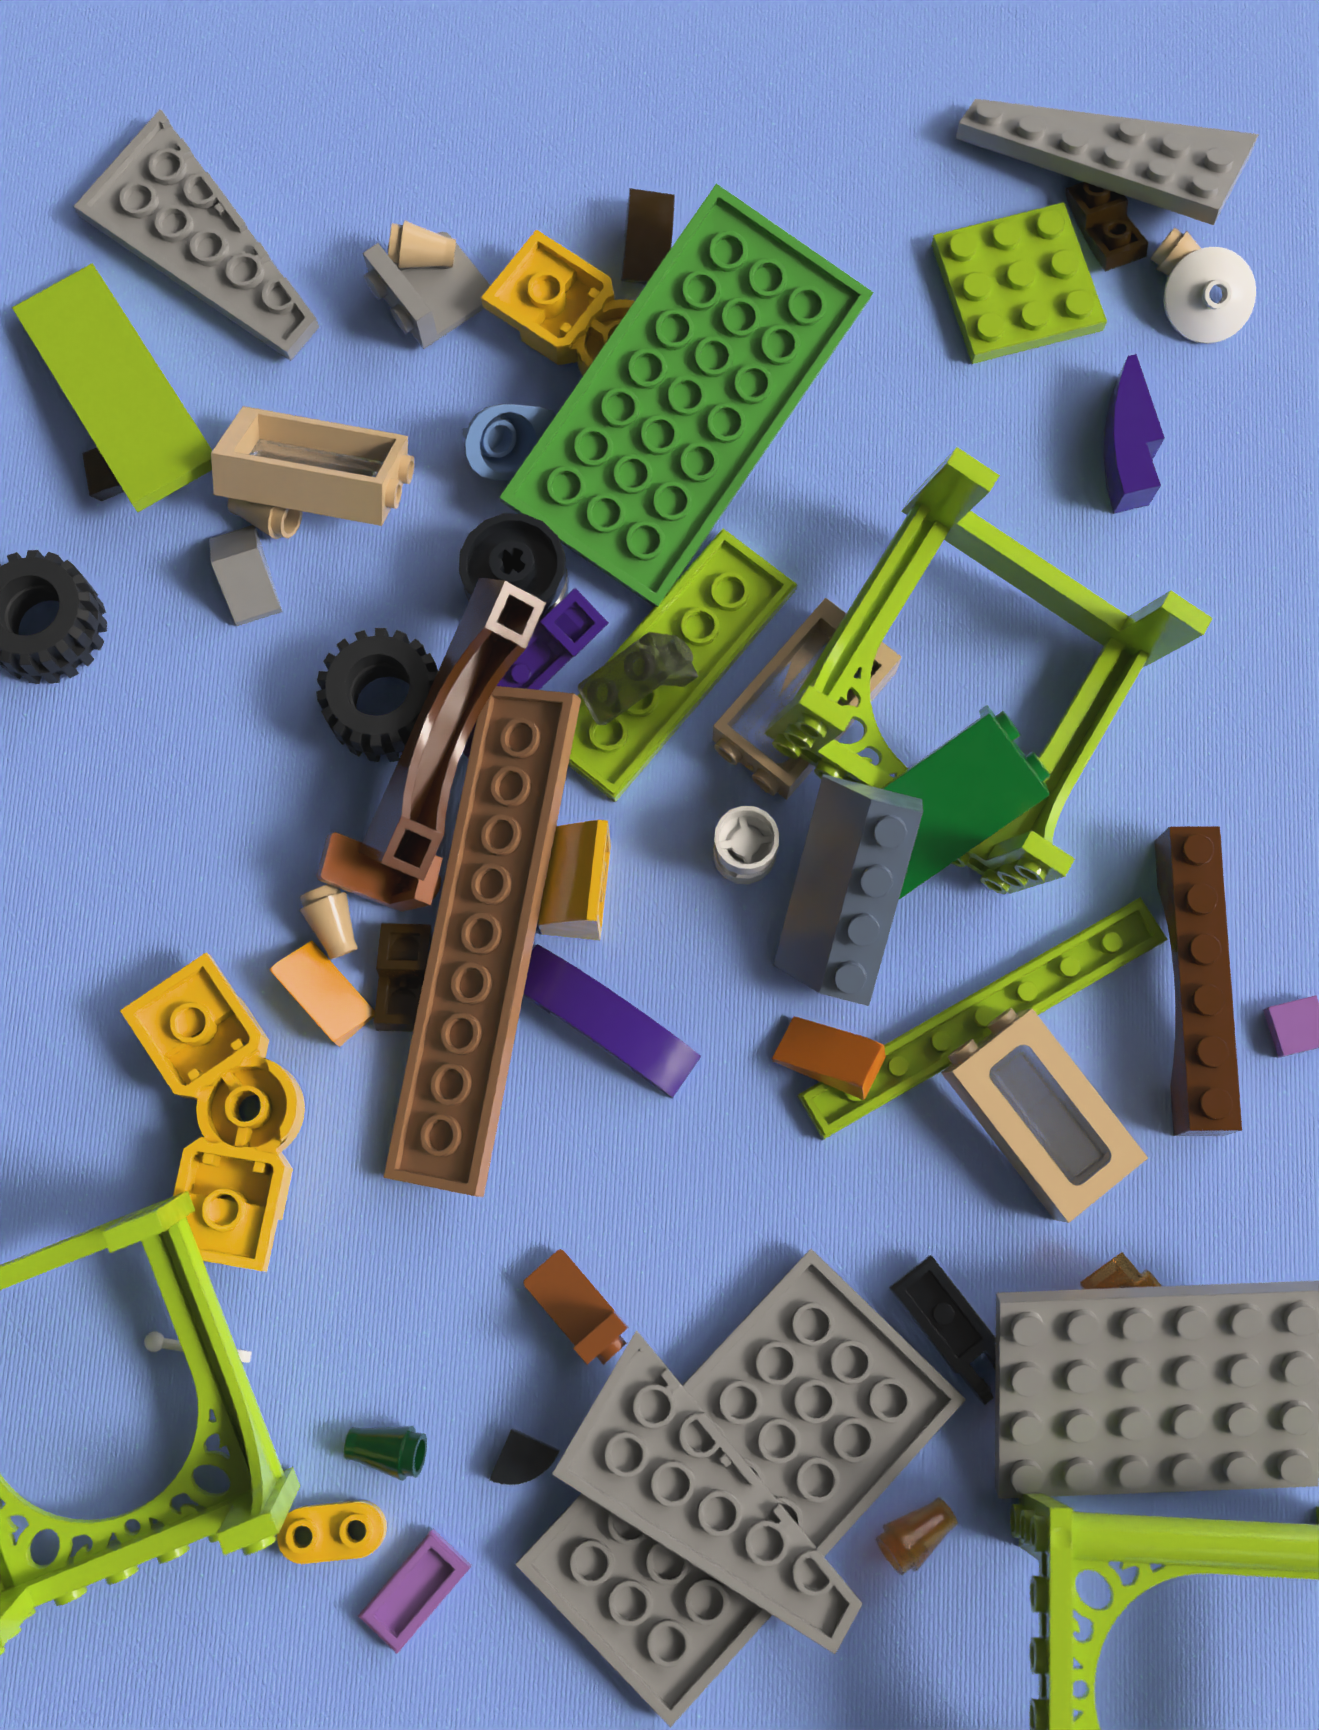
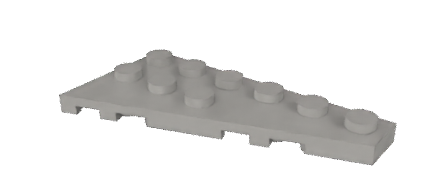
[956,99,1259,225]
[74,109,319,361]
[552,1330,862,1654]

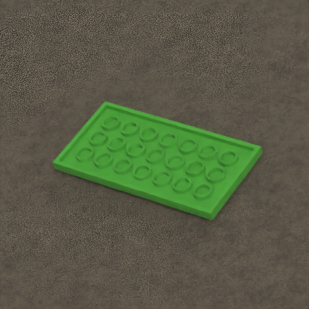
[499,183,874,607]

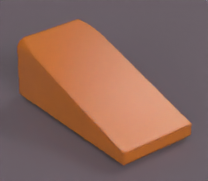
[772,1016,886,1100]

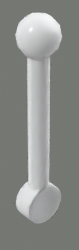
[144,1331,252,1363]

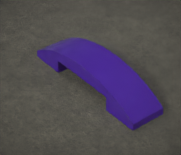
[462,588,609,759]
[523,944,701,1098]

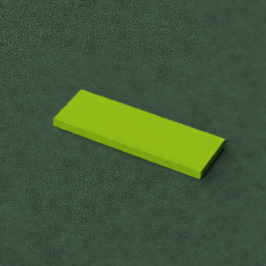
[12,263,213,513]
[568,528,797,802]

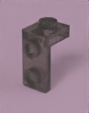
[578,632,699,725]

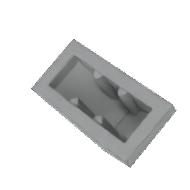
[209,525,282,626]

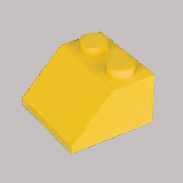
[538,820,611,940]

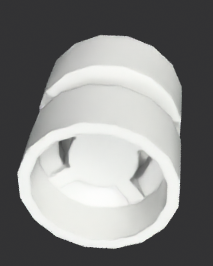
[713,806,779,884]

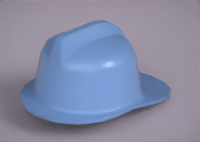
[462,404,556,480]

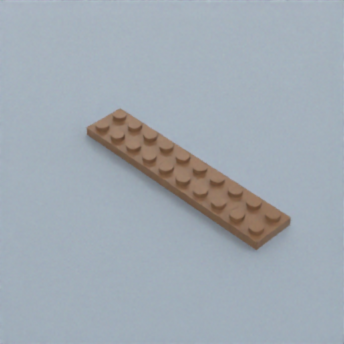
[383,686,581,1197]

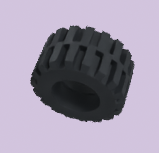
[0,550,107,684]
[316,628,438,762]

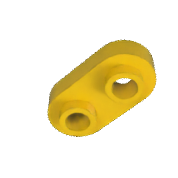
[277,1500,387,1564]

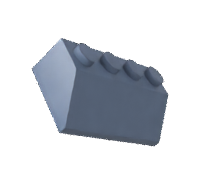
[773,774,923,1006]

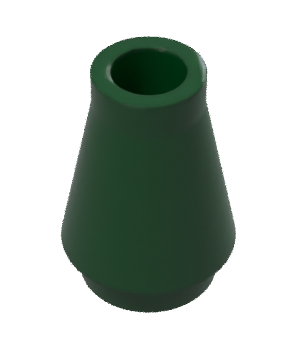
[344,1426,427,1481]

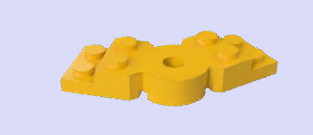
[481,229,634,376]
[120,952,305,1272]

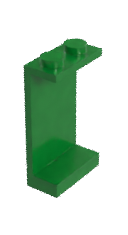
[881,705,1051,899]

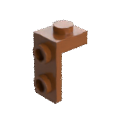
[316,832,443,912]
[524,1250,629,1365]

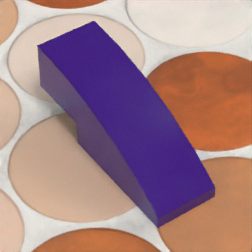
[1103,354,1165,514]

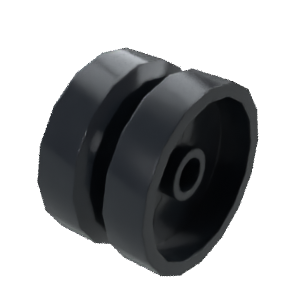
[459,513,569,622]

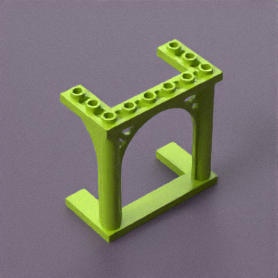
[764,447,1213,894]
[0,1191,300,1655]
[1010,1493,1319,1730]

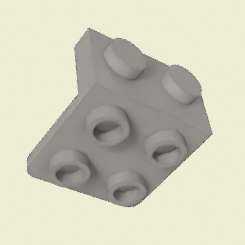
[363,232,490,349]

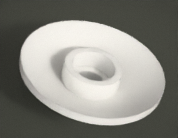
[1164,247,1256,343]

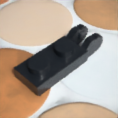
[888,1255,996,1405]

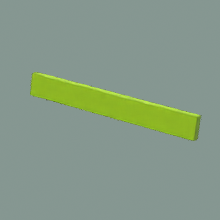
[797,897,1168,1140]

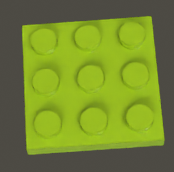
[931,202,1107,364]

